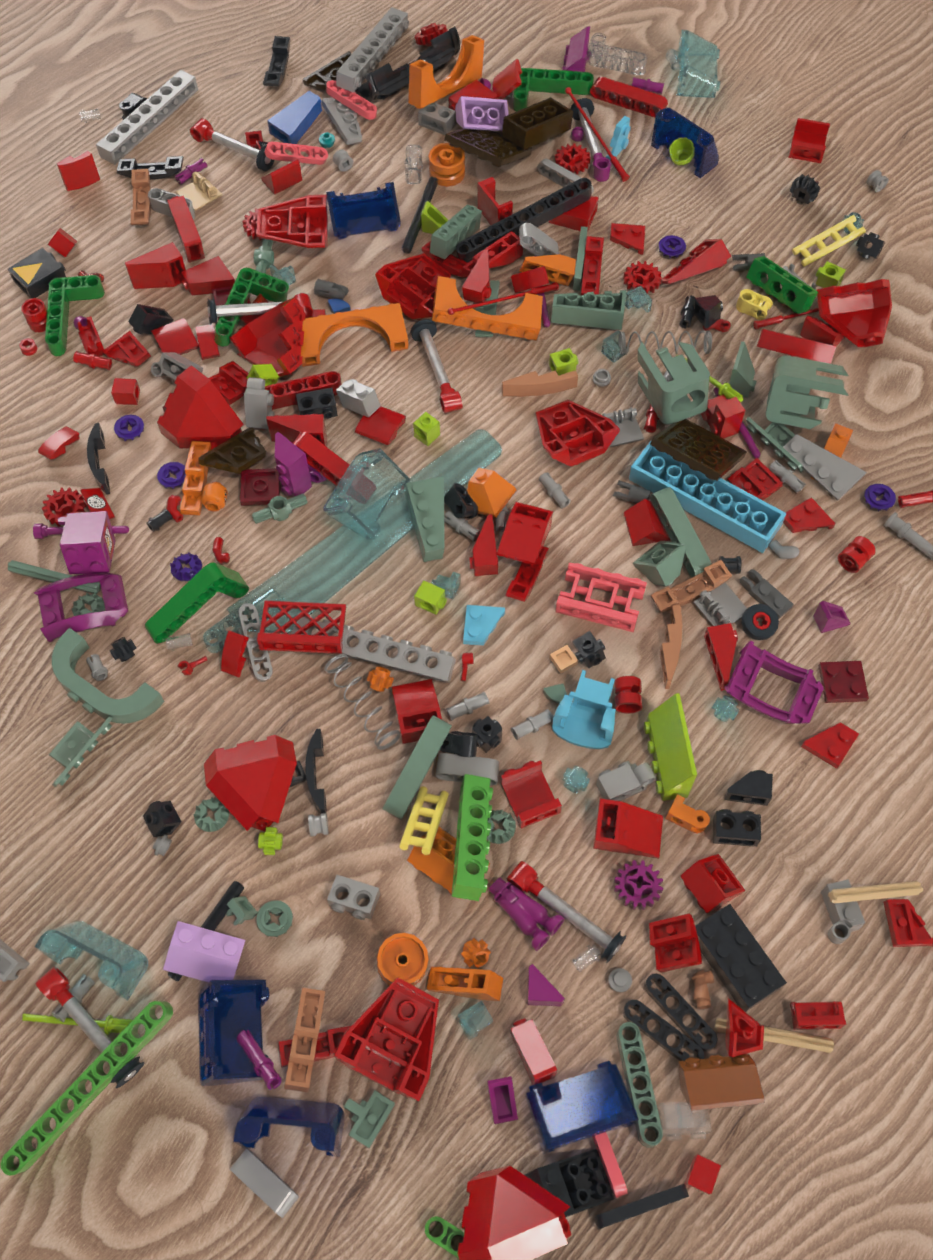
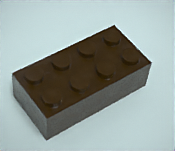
[502,97,573,150]

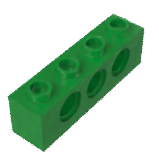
[746,256,818,314]

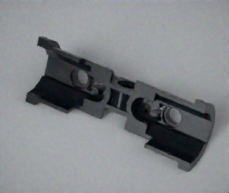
[355,26,460,102]

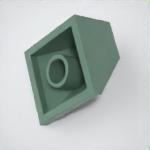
[729,341,757,398]
[633,541,686,586]

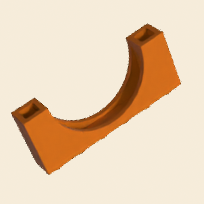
[408,35,484,109]
[432,276,543,340]
[301,303,408,367]

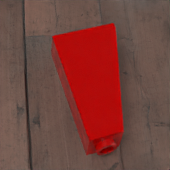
[167,195,205,263]

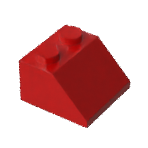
[680,854,746,913]

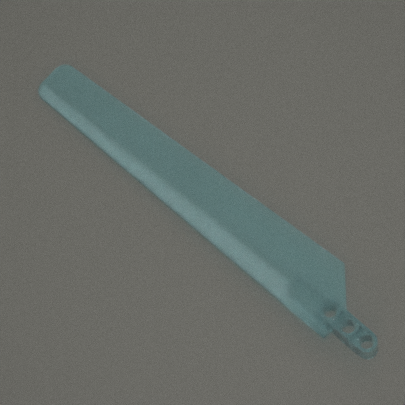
[203,429,502,653]

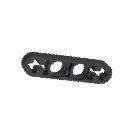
[645,973,718,1052]
[623,1000,705,1061]
[594,1184,689,1230]

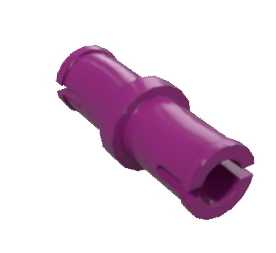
[632,77,665,94]
[175,158,207,185]

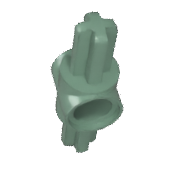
[254,238,274,274]
[252,494,307,523]

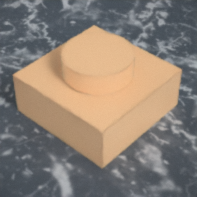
[550,645,578,674]

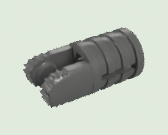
[732,253,765,271]
[314,279,349,300]
[613,480,651,503]

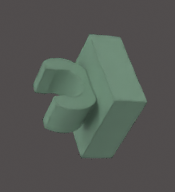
[226,896,258,925]

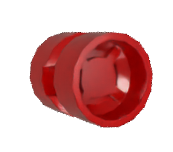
[21,298,47,333]
[837,536,876,573]
[614,676,642,714]

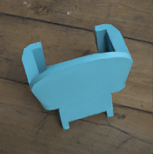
[552,670,616,749]

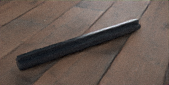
[402,177,438,253]

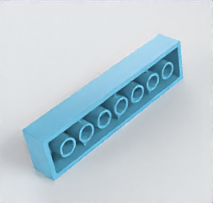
[629,441,787,553]

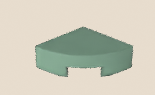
[543,684,567,704]

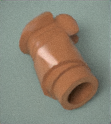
[692,970,714,1010]

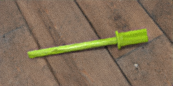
[676,355,744,402]
[22,1014,133,1035]

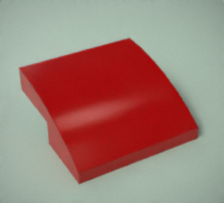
[492,59,522,100]
[56,151,101,191]
[151,318,199,355]
[209,361,249,405]
[355,406,406,445]
[727,458,783,500]
[649,913,702,973]

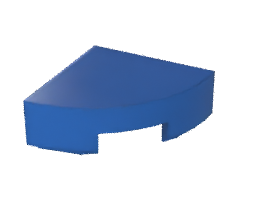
[328,299,351,314]

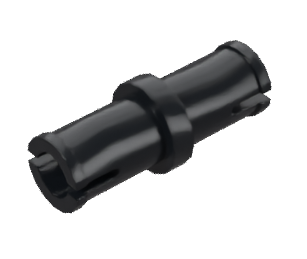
[679,295,696,329]

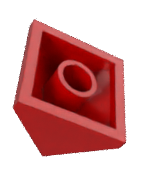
[261,159,303,195]
[800,315,845,346]
[624,499,671,546]

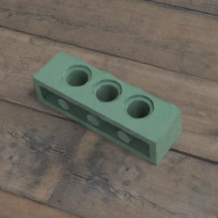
[430,204,482,259]

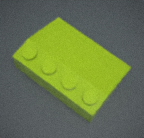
[644,693,697,801]

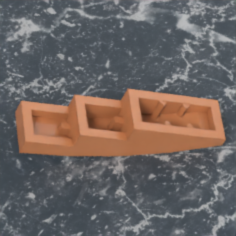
[502,371,578,397]
[659,605,682,689]
[284,987,325,1093]

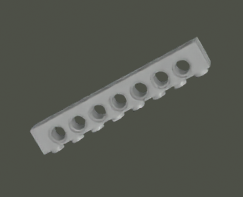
[336,7,409,92]
[96,70,198,165]
[292,616,456,683]

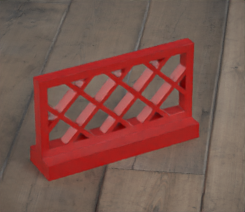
[257,601,347,654]

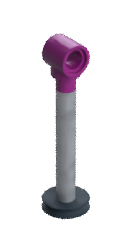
[570,98,611,182]

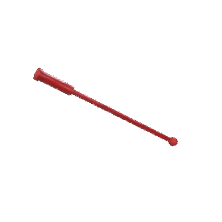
[565,87,630,182]
[448,282,559,315]
[753,308,819,330]

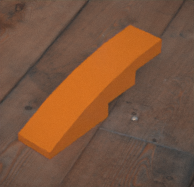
[180,441,211,515]

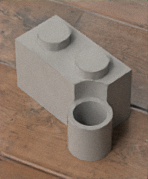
[151,352,203,380]
[244,377,275,429]
[336,379,381,417]
[596,761,656,801]
[821,879,865,944]

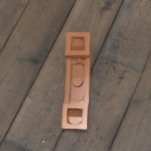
[131,169,151,225]
[651,560,732,612]

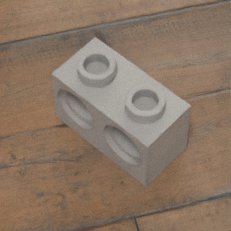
[418,103,456,135]
[327,875,380,920]

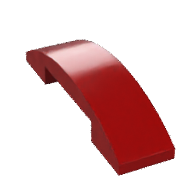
[581,236,604,295]
[421,241,476,278]
[506,546,549,602]

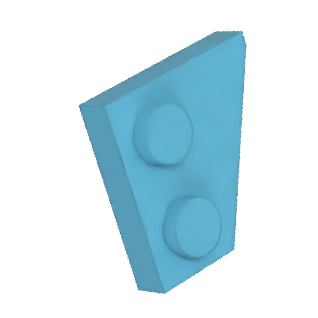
[606,116,631,160]
[463,605,505,646]

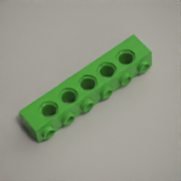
[451,774,493,901]

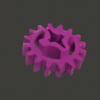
[614,860,663,910]

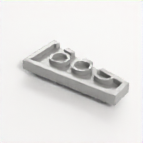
[322,95,362,145]
[783,434,867,501]

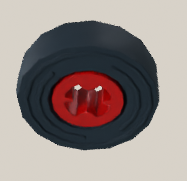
[741,604,779,641]

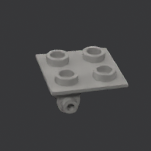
[602,407,644,447]
[693,583,747,626]

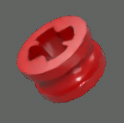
[19,338,38,356]

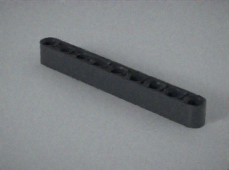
[456,178,592,263]

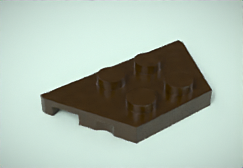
[303,51,351,91]
[198,427,266,474]

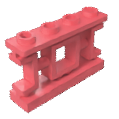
[556,563,647,633]

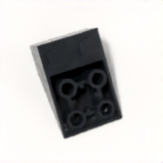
[525,1148,615,1218]

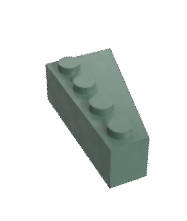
[551,290,626,330]
[405,476,445,562]

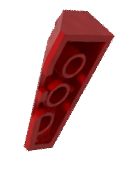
[661,239,732,284]

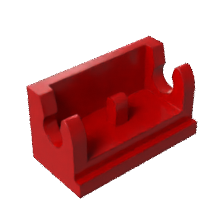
[77,316,104,357]
[790,1001,846,1030]

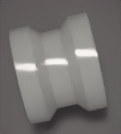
[333,149,353,171]
[866,170,889,192]
[308,813,329,837]

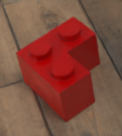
[701,395,745,439]

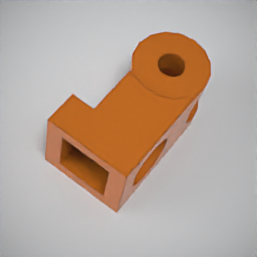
[665,794,710,834]

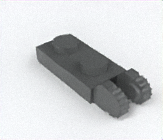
[739,569,794,619]

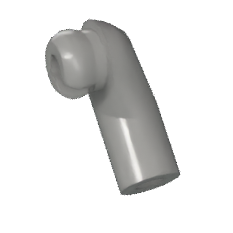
[769,540,799,559]

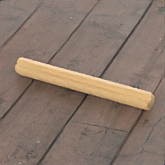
[828,881,923,903]
[715,1018,834,1053]

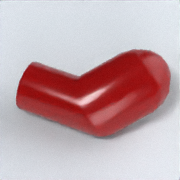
[703,318,731,332]

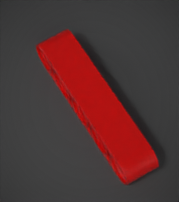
[590,77,668,118]
[265,371,342,410]
[293,431,376,505]

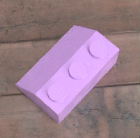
[455,96,509,131]
[163,921,245,989]

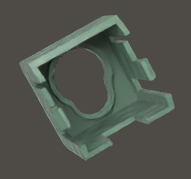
[638,342,710,425]
[766,356,849,429]

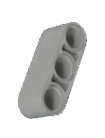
[148,188,195,219]
[519,223,559,256]
[435,753,500,786]
[230,1148,299,1218]

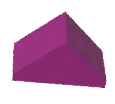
[813,601,851,633]
[528,964,565,1006]
[487,1076,518,1124]

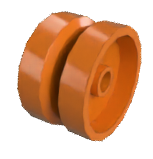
[429,143,465,187]
[377,933,429,986]

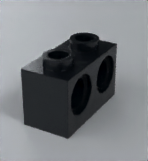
[296,388,338,419]
[713,809,761,847]

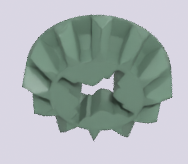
[72,593,105,616]
[193,797,229,832]
[487,809,516,844]
[256,901,293,937]

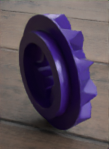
[658,235,686,258]
[114,415,144,441]
[157,462,186,489]
[864,484,896,512]
[170,552,202,581]

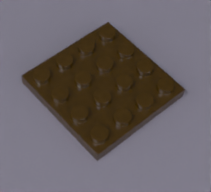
[444,129,532,167]
[650,419,747,481]

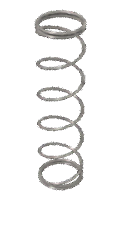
[618,331,712,355]
[324,654,401,750]

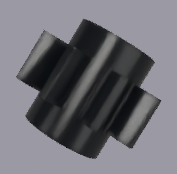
[110,637,136,662]

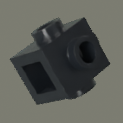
[856,232,886,259]
[572,631,606,669]
[472,716,502,753]
[143,801,182,837]

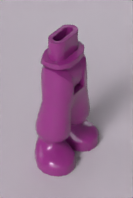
[488,877,565,951]

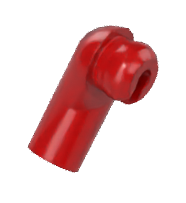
[166,495,184,523]
[212,537,230,564]

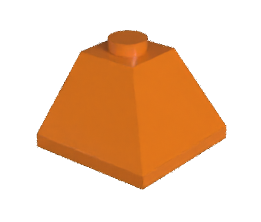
[467,468,516,518]

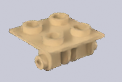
[176,172,222,211]

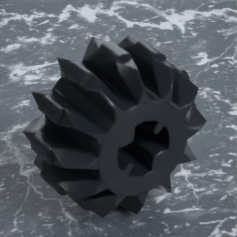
[790,174,820,204]

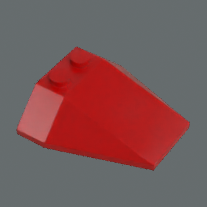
[256,194,328,248]
[375,253,451,319]
[535,400,620,466]
[334,978,439,1101]

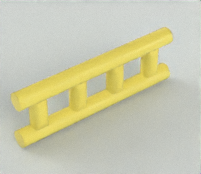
[792,215,866,267]
[399,786,449,855]

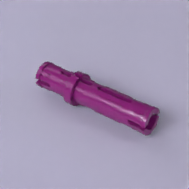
[237,1030,282,1090]

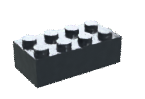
[695,904,787,1012]

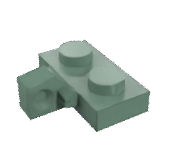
[344,1091,395,1149]

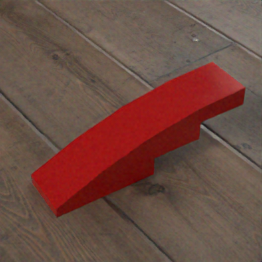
[757,329,836,364]
[278,1026,351,1068]

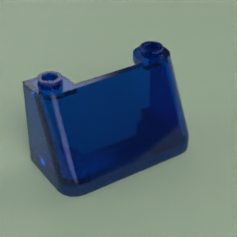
[651,107,719,179]
[326,182,401,239]
[198,980,269,1086]
[525,1061,639,1155]
[233,1096,345,1157]

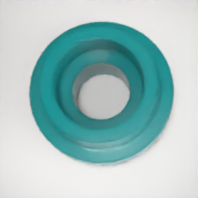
[319,132,335,148]

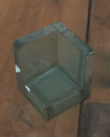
[269,264,296,286]
[625,286,652,313]
[601,330,629,363]
[431,572,461,600]
[457,1001,493,1040]

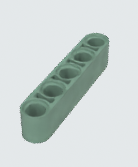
[650,487,712,577]
[383,715,452,820]
[616,1022,663,1148]

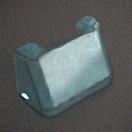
[677,30,720,98]
[323,448,410,540]
[34,921,148,1001]

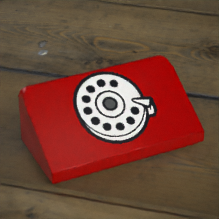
[80,488,115,520]

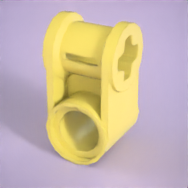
[736,289,773,320]

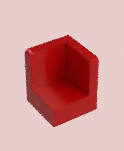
[48,228,77,257]
[111,378,140,405]
[685,1154,721,1195]

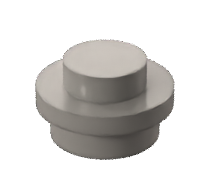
[593,369,611,386]
[153,835,172,856]
[608,968,632,992]

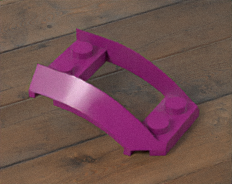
[34,572,128,642]
[724,641,824,724]

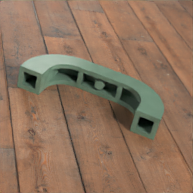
[52,628,164,724]

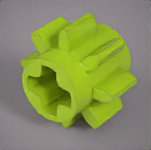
[258,827,283,855]

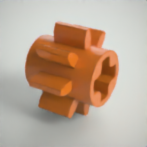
[367,666,394,692]
[461,938,491,969]

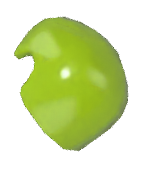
[669,138,695,165]

